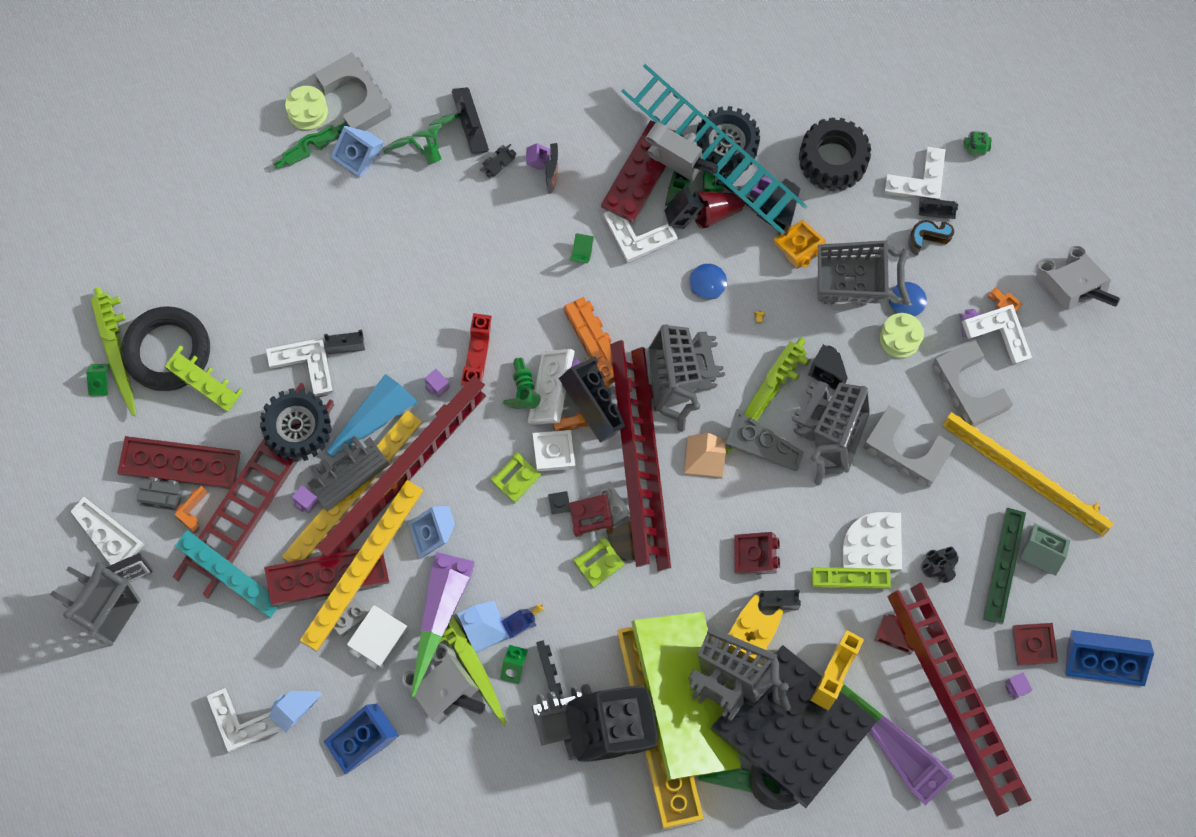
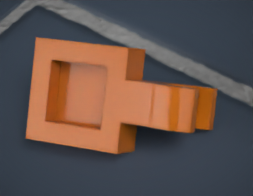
[988,287,1023,312]

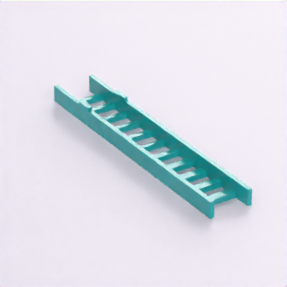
[621,64,808,235]

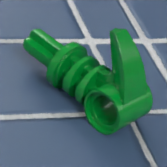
[503,358,541,409]

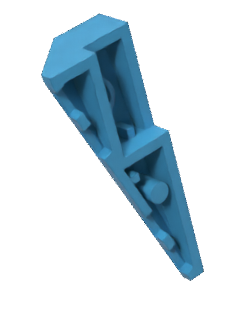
[326,374,418,458]

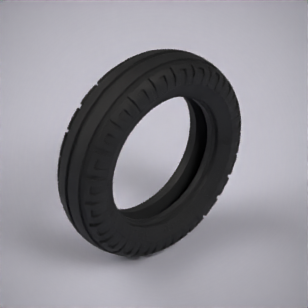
[121,306,210,391]

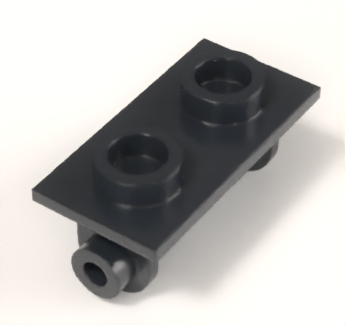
[480,144,517,178]
[919,198,958,219]

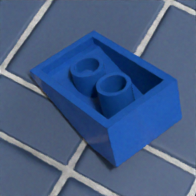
[324,703,399,774]

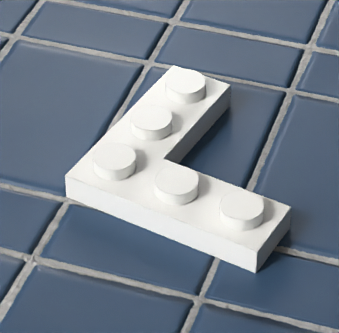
[884,147,946,200]
[603,211,678,263]
[962,304,1032,364]
[266,338,333,397]
[207,688,282,752]

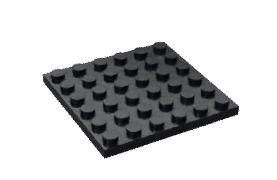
[710,645,877,808]

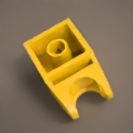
[720,594,783,665]

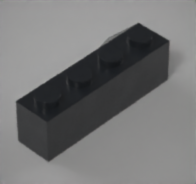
[558,356,625,443]

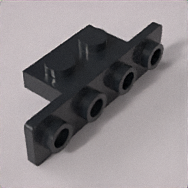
[451,87,489,154]

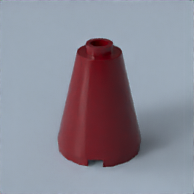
[693,191,745,229]

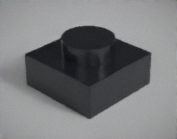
[548,491,570,515]

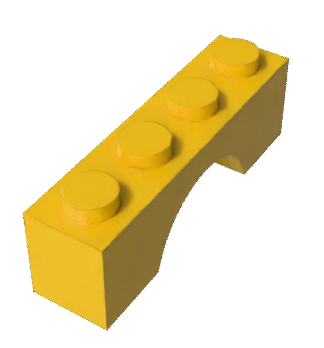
[811,630,864,710]

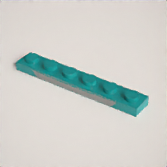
[174,530,280,618]

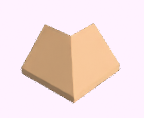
[684,433,726,478]

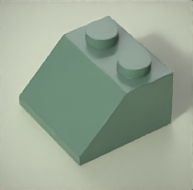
[1020,523,1070,576]

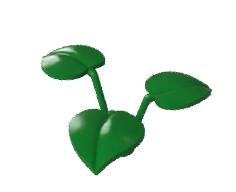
[383,113,459,164]

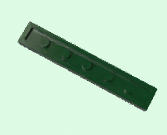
[983,508,1026,625]

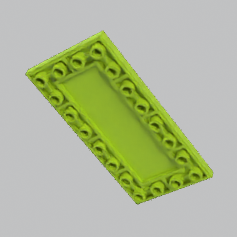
[631,612,741,781]

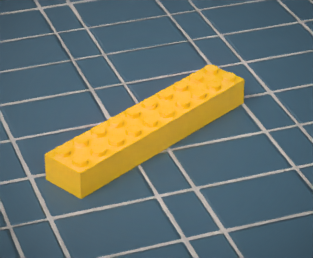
[617,627,704,830]

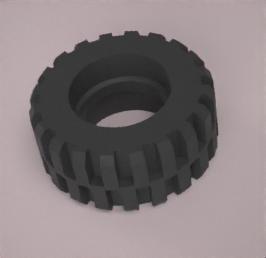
[799,117,871,191]

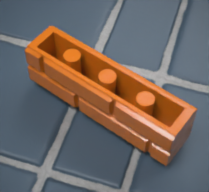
[564,297,613,366]

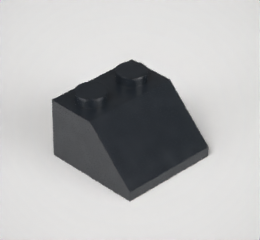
[808,344,848,390]

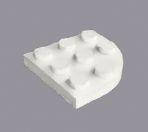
[842,512,902,571]

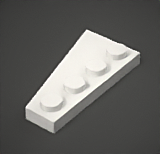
[71,497,144,565]

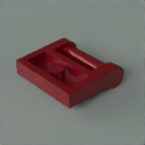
[569,494,613,537]

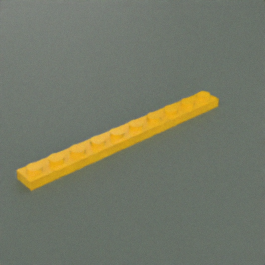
[282,410,423,562]
[942,412,1114,537]
[300,480,424,652]

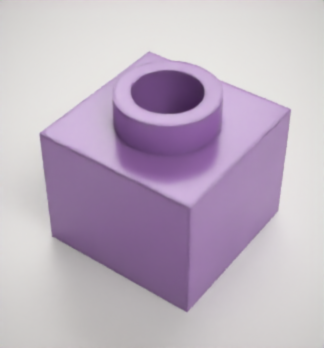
[526,143,550,170]
[750,177,772,199]
[425,369,450,398]
[292,485,319,513]
[1005,672,1032,700]

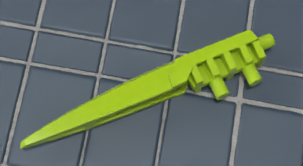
[90,287,136,416]
[726,337,810,455]
[440,615,506,727]

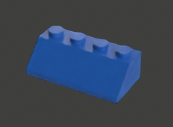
[1065,630,1154,686]

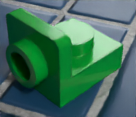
[703,172,723,192]

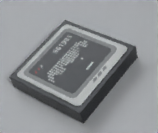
[105,553,153,582]

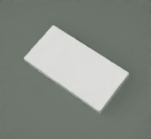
[527,349,575,425]

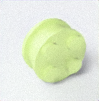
[285,86,328,130]
[879,313,924,358]

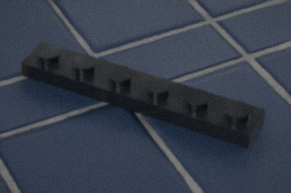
[536,640,577,760]

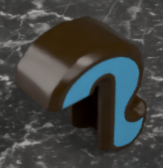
[908,220,955,256]

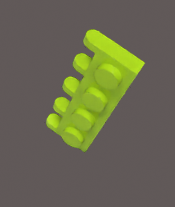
[164,345,243,412]

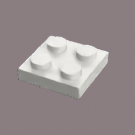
[532,430,575,472]

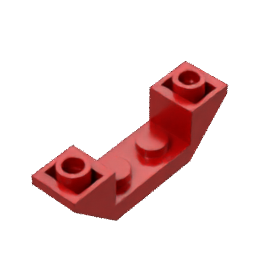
[461,313,492,386]

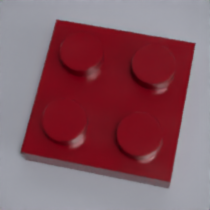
[1012,623,1058,666]

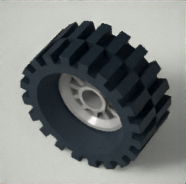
[696,106,760,176]
[260,388,332,462]

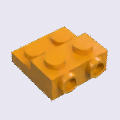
[773,219,826,269]

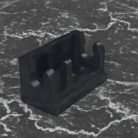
[664,187,704,229]
[324,329,365,355]
[758,589,801,611]

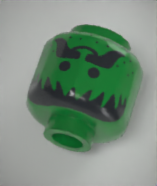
[964,131,992,156]

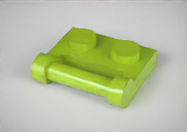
[489,452,541,503]
[573,537,625,589]

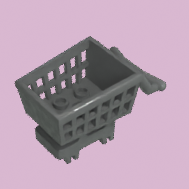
[817,240,910,306]
[648,324,725,432]
[792,381,870,485]
[51,561,141,646]
[688,627,791,721]

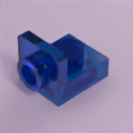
[501,609,536,638]

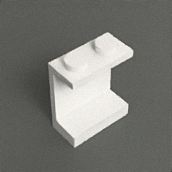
[347,605,408,669]

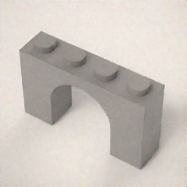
[314,52,392,131]
[932,340,1013,427]
[863,406,955,487]

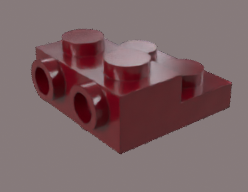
[734,532,780,575]

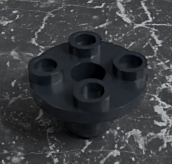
[921,546,959,583]

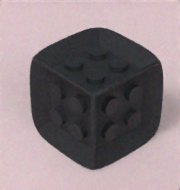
[567,686,657,762]

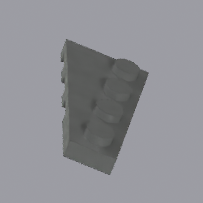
[725,409,803,471]

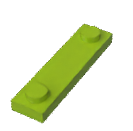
[811,567,891,589]

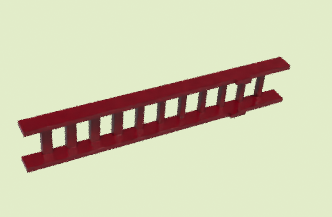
[610,340,671,571]
[316,376,486,558]
[172,383,334,599]
[887,582,1032,817]

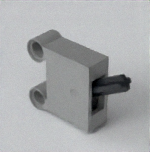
[645,122,718,182]
[1036,245,1120,310]
[402,643,485,724]

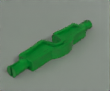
[273,122,347,170]

